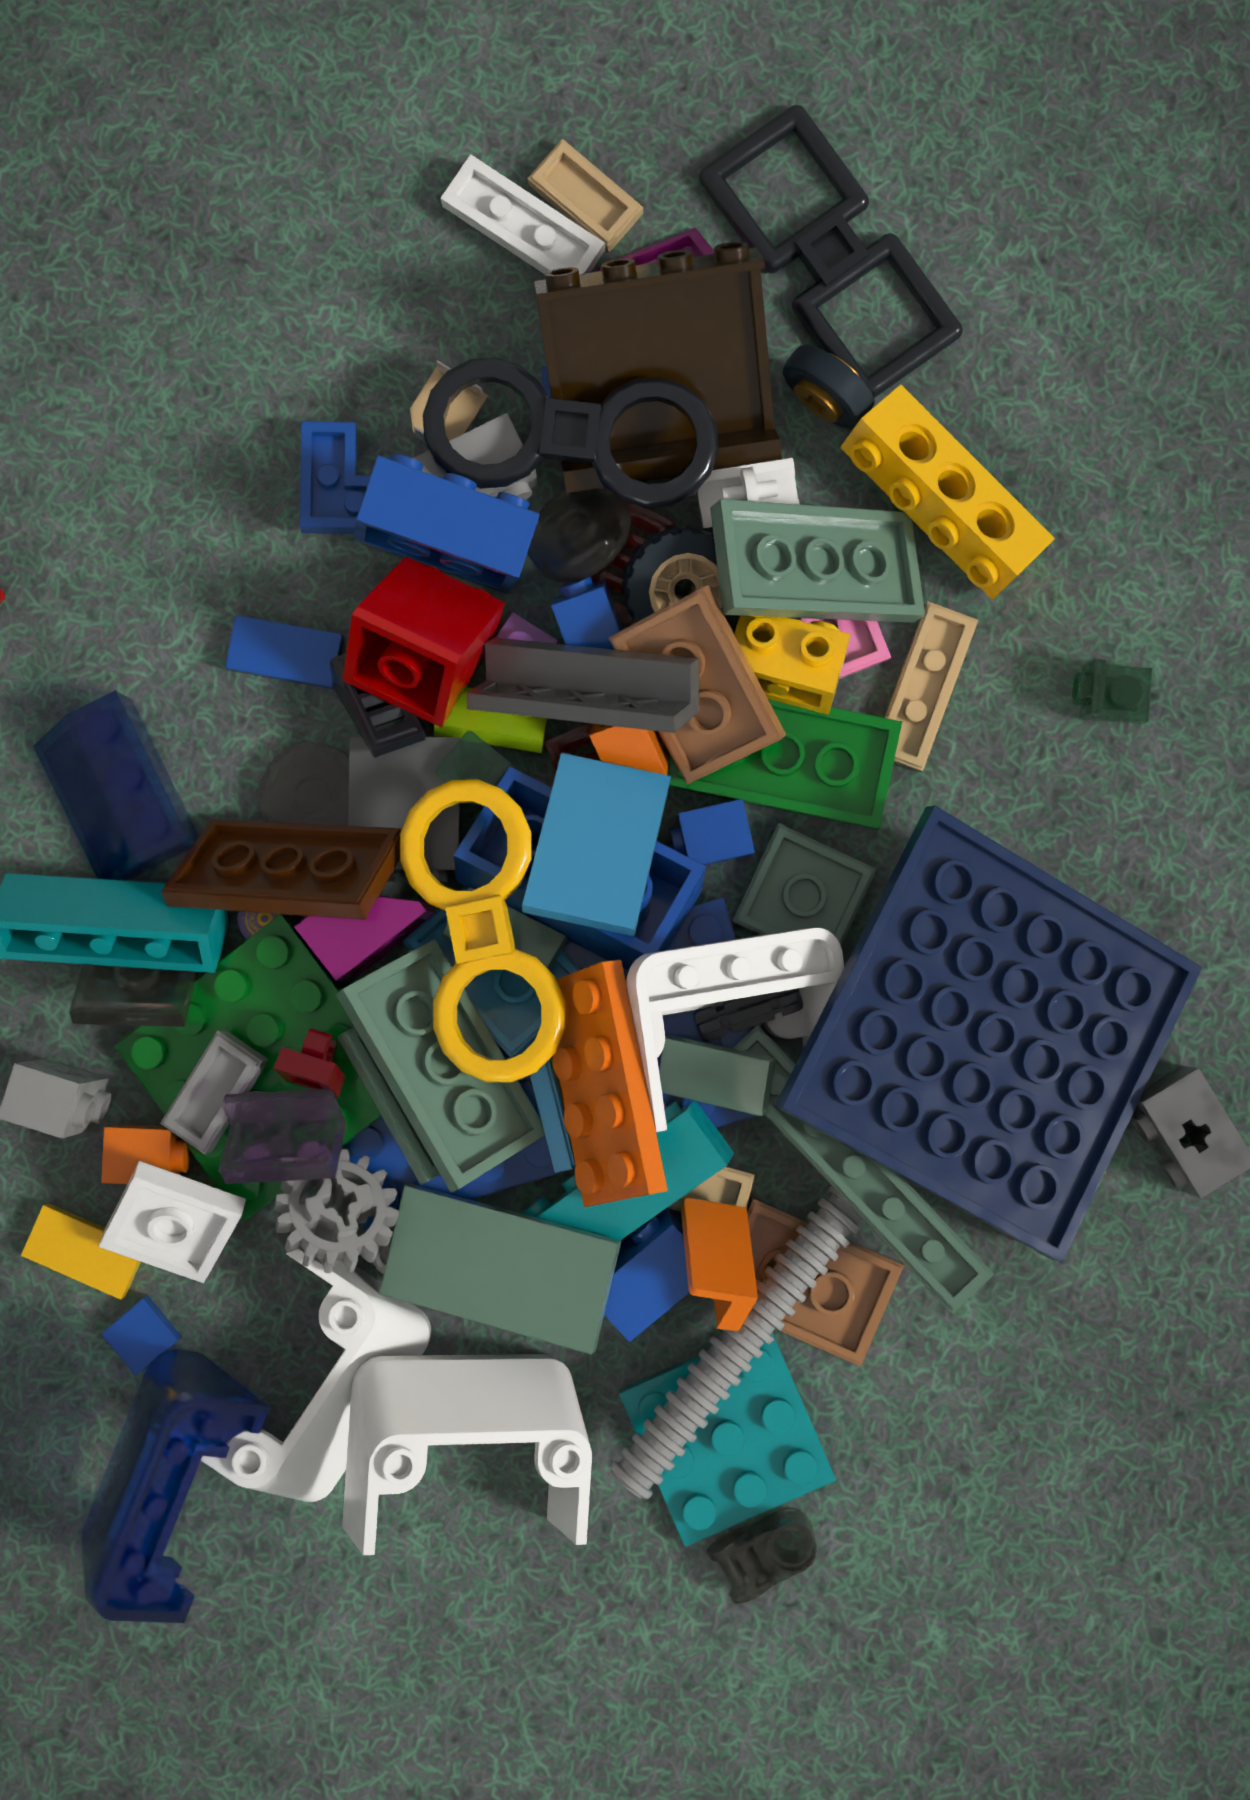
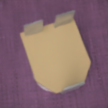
[410,360,489,444]

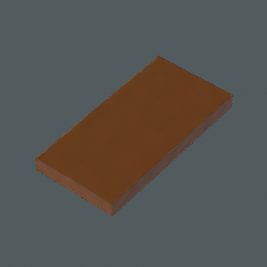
[161,819,402,920]

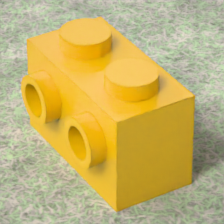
[734,616,851,715]

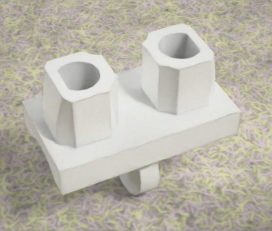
[697,458,800,529]

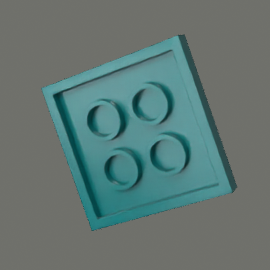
[619,1333,836,1547]

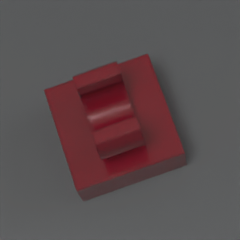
[274,1028,346,1098]

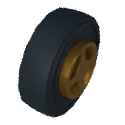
[782,344,875,430]

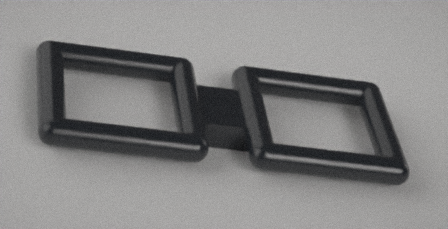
[699,105,963,398]

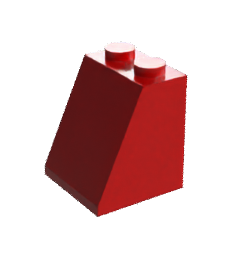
[342,556,505,728]

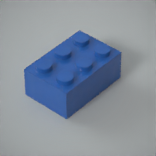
[353,453,540,594]

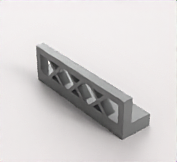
[467,637,699,733]

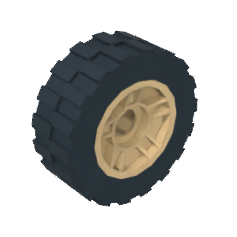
[622,525,740,627]

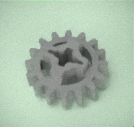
[274,1149,399,1273]

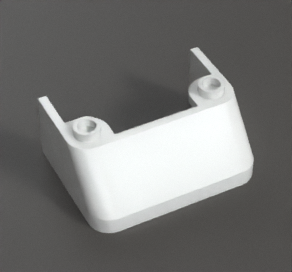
[626,928,844,1132]
[165,1247,431,1502]
[342,1354,592,1555]

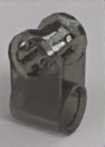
[706,1508,817,1604]

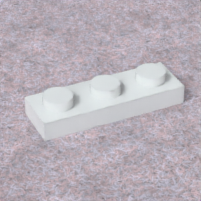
[440,154,605,274]

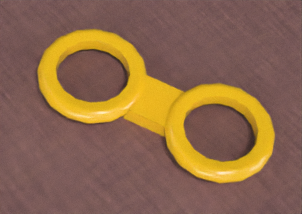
[400,779,565,1082]

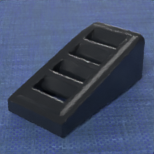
[330,653,425,758]

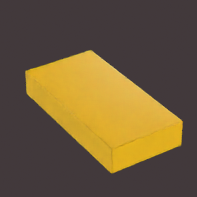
[21,1203,141,1300]

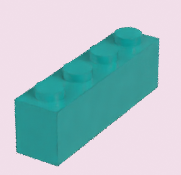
[0,873,230,973]
[520,1100,734,1240]

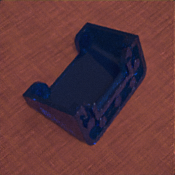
[80,1349,270,1623]

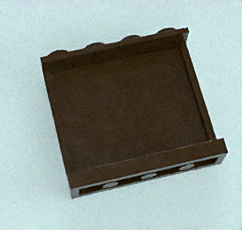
[534,242,782,493]

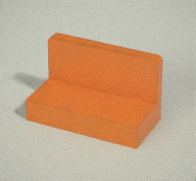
[681,1198,758,1332]

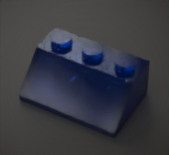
[33,690,199,881]

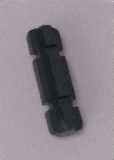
[694,988,803,1042]

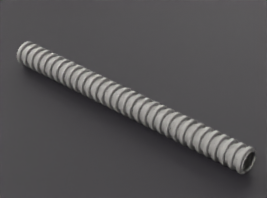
[610,1186,862,1499]

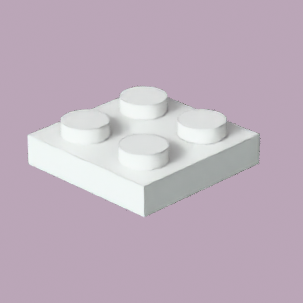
[99,1161,246,1283]

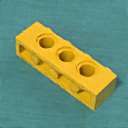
[840,384,1055,600]

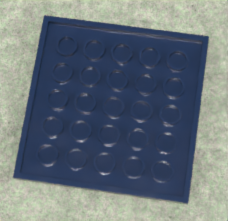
[775,805,1202,1263]

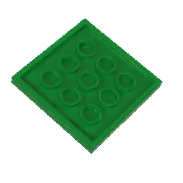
[115,914,382,1223]

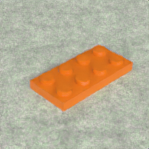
[553,960,668,1207]

